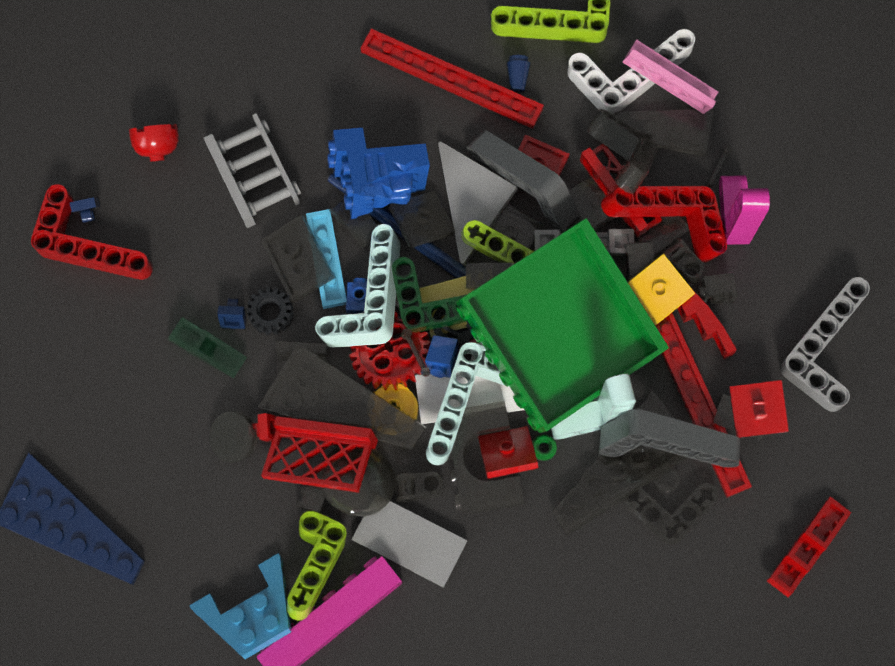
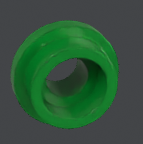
[532,435,557,461]

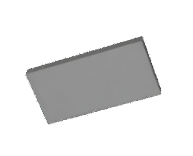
[351,494,467,588]

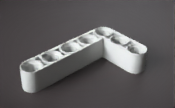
[567,29,695,117]

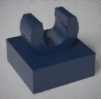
[70,197,100,222]
[217,299,246,329]

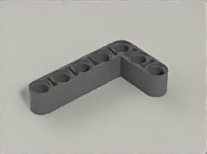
[467,130,580,233]
[599,409,740,468]

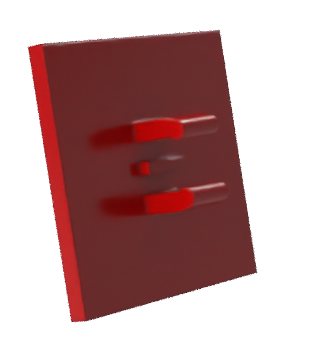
[729,380,789,438]

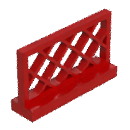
[261,416,378,493]

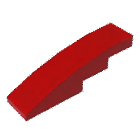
[677,288,737,359]
[767,496,852,597]

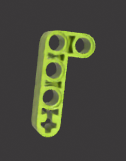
[461,220,534,268]
[287,511,346,620]

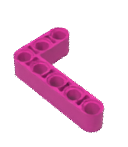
[719,175,770,245]

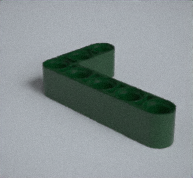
[392,257,468,332]

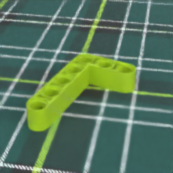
[491,0,610,43]

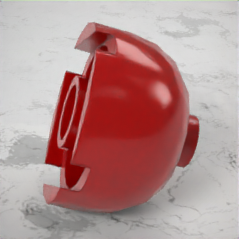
[129,124,178,162]

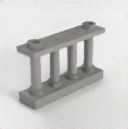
[204,113,301,228]

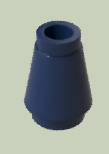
[507,55,531,92]

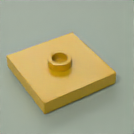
[628,254,695,326]

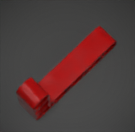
[31,184,153,280]
[601,186,727,262]

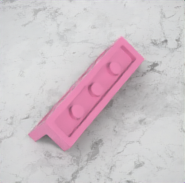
[623,40,718,114]

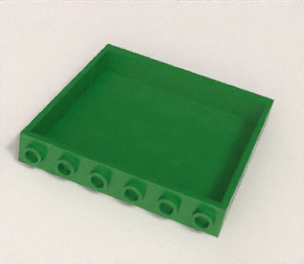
[456,218,669,433]

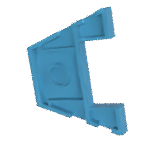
[189,553,292,659]

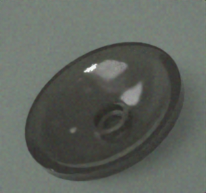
[319,446,396,516]

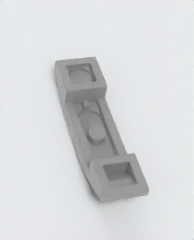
[534,229,635,257]

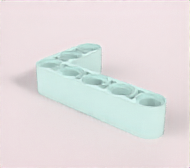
[315,224,400,347]
[426,342,509,465]
[551,374,636,440]

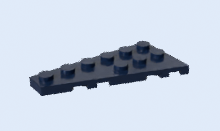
[0,453,145,585]

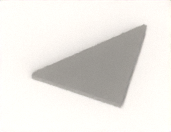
[438,141,518,266]

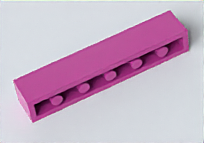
[256,556,403,666]

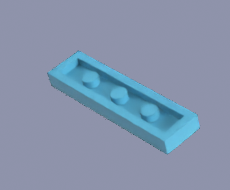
[306,209,347,309]

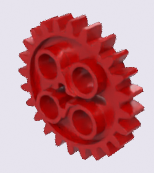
[349,312,431,391]

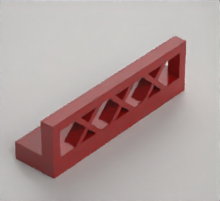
[580,143,662,238]

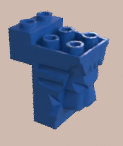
[327,128,430,219]

